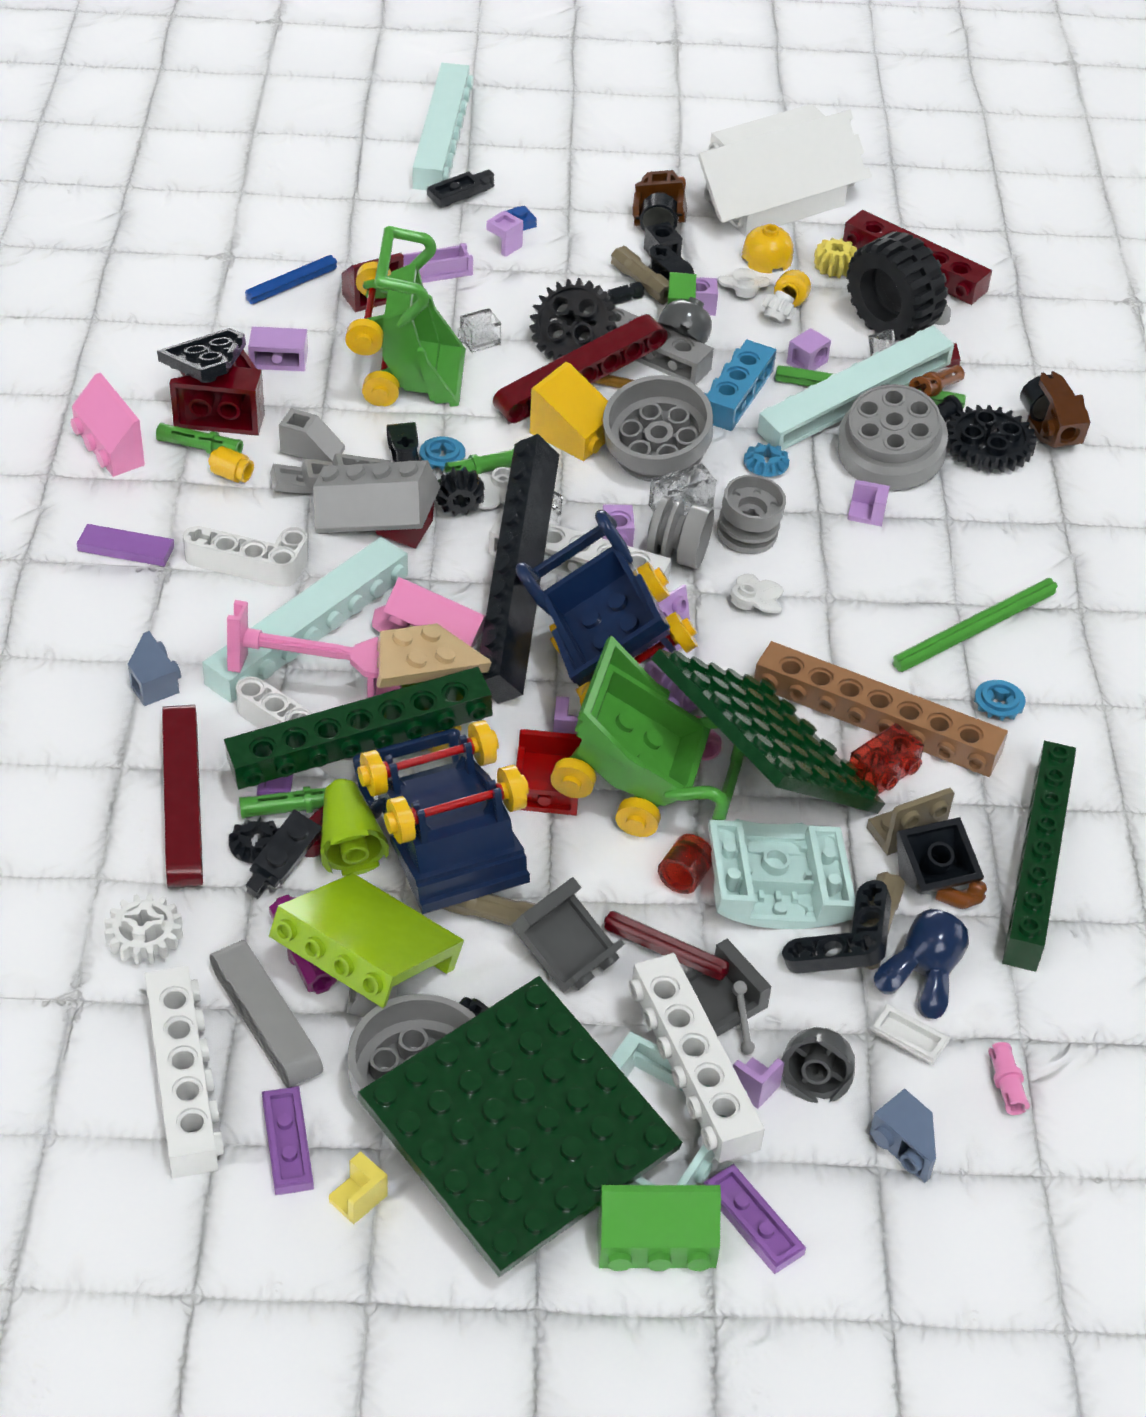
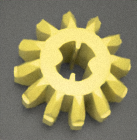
[814,237,857,279]

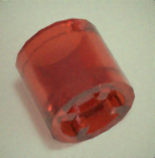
[658,834,712,894]

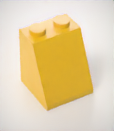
[530,362,608,461]

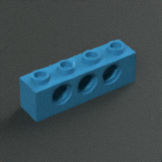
[705,339,777,432]

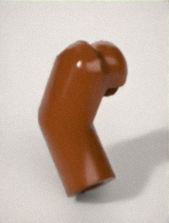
[935,881,987,909]

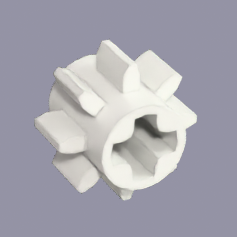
[762,290,797,324]

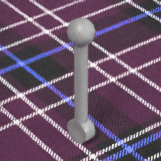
[732,981,755,1055]

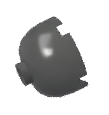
[658,297,712,344]
[781,1027,855,1103]

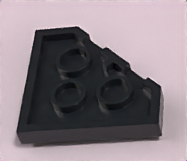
[157,328,246,383]

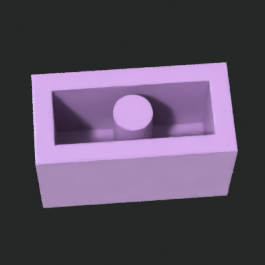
[248,327,308,371]

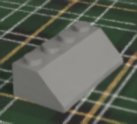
[313,460,441,533]

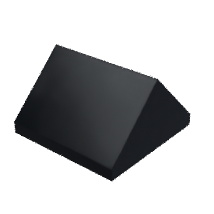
[896,817,984,895]

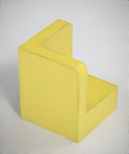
[329,1151,388,1224]

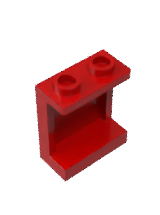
[516,729,582,816]

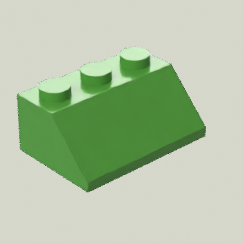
[597,1185,721,1271]

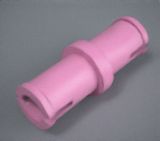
[988,1042,1030,1115]

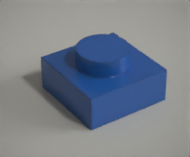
[506,205,537,231]

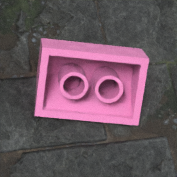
[71,372,145,477]
[383,577,486,648]

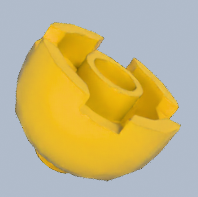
[742,224,794,274]

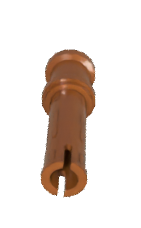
[909,365,965,397]

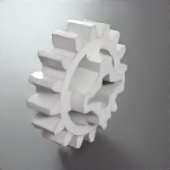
[104,893,183,965]

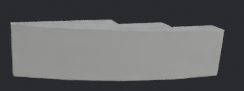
[270,453,391,494]

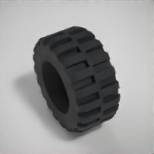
[846,231,948,341]

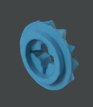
[419,436,466,471]
[744,442,790,477]
[974,680,1026,721]

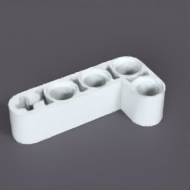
[183,526,308,587]

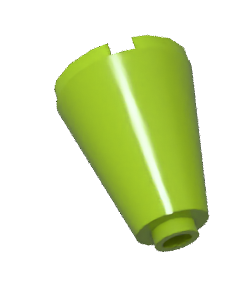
[320,779,389,876]

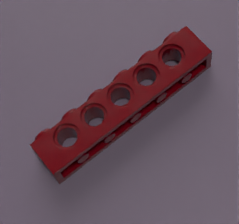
[843,209,992,305]

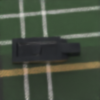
[427,169,495,208]
[246,809,322,899]

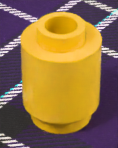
[208,446,254,483]

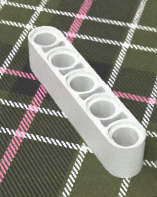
[236,676,357,782]

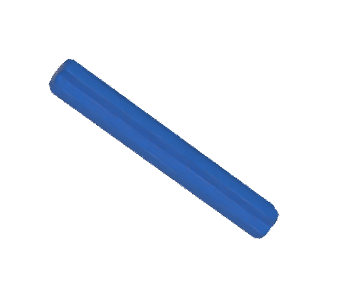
[245,255,337,304]

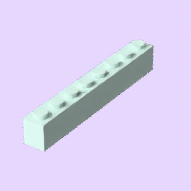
[413,62,474,190]
[757,325,955,451]
[202,537,408,703]

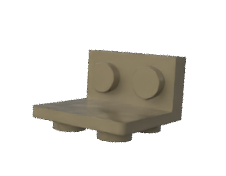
[867,788,955,856]

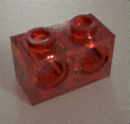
[849,723,924,795]

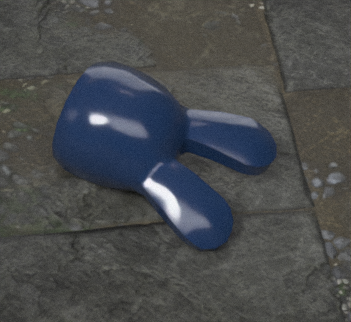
[874,909,969,1019]

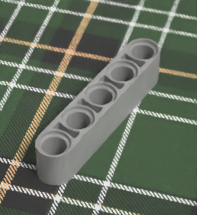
[209,940,323,1088]

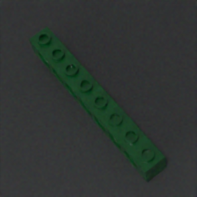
[224,666,493,790]
[1002,740,1076,972]

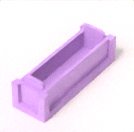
[391,243,473,283]

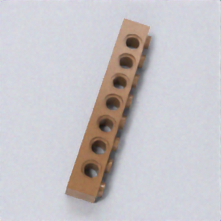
[754,641,1008,777]

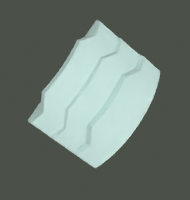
[708,819,856,929]

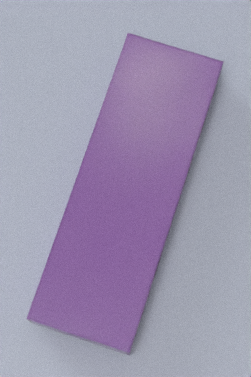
[77,524,174,567]
[262,1086,314,1195]
[703,1164,806,1274]

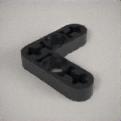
[782,880,891,973]

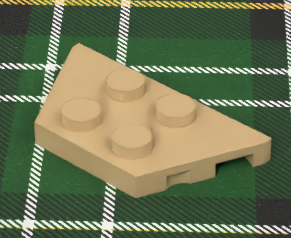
[377,623,491,688]

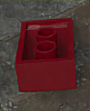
[169,367,265,436]

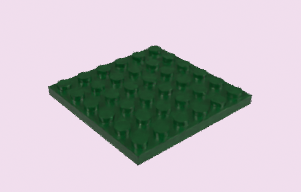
[651,649,886,814]
[357,976,682,1277]

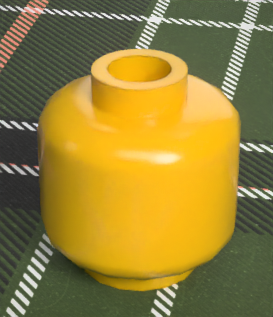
[774,269,811,307]

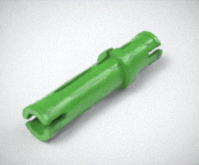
[156,422,243,454]
[445,449,514,474]
[239,786,326,819]

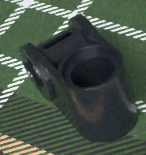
[648,244,694,280]
[386,422,419,462]

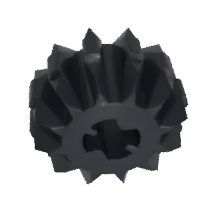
[436,466,485,516]

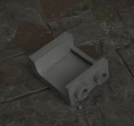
[511,877,625,993]
[664,938,772,1037]

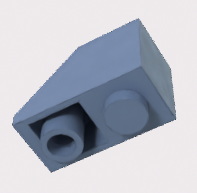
[128,631,181,706]
[869,1088,936,1183]

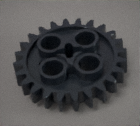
[529,278,618,360]
[946,405,1037,473]

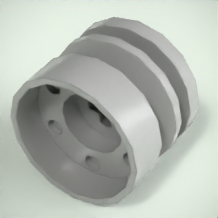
[717,474,786,554]
[646,496,714,569]

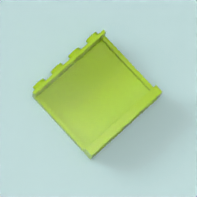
[269,873,464,1008]

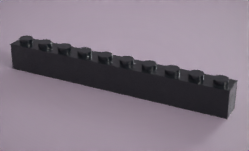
[480,434,560,704]

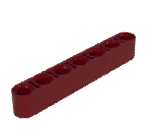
[492,314,668,423]
[162,704,203,888]

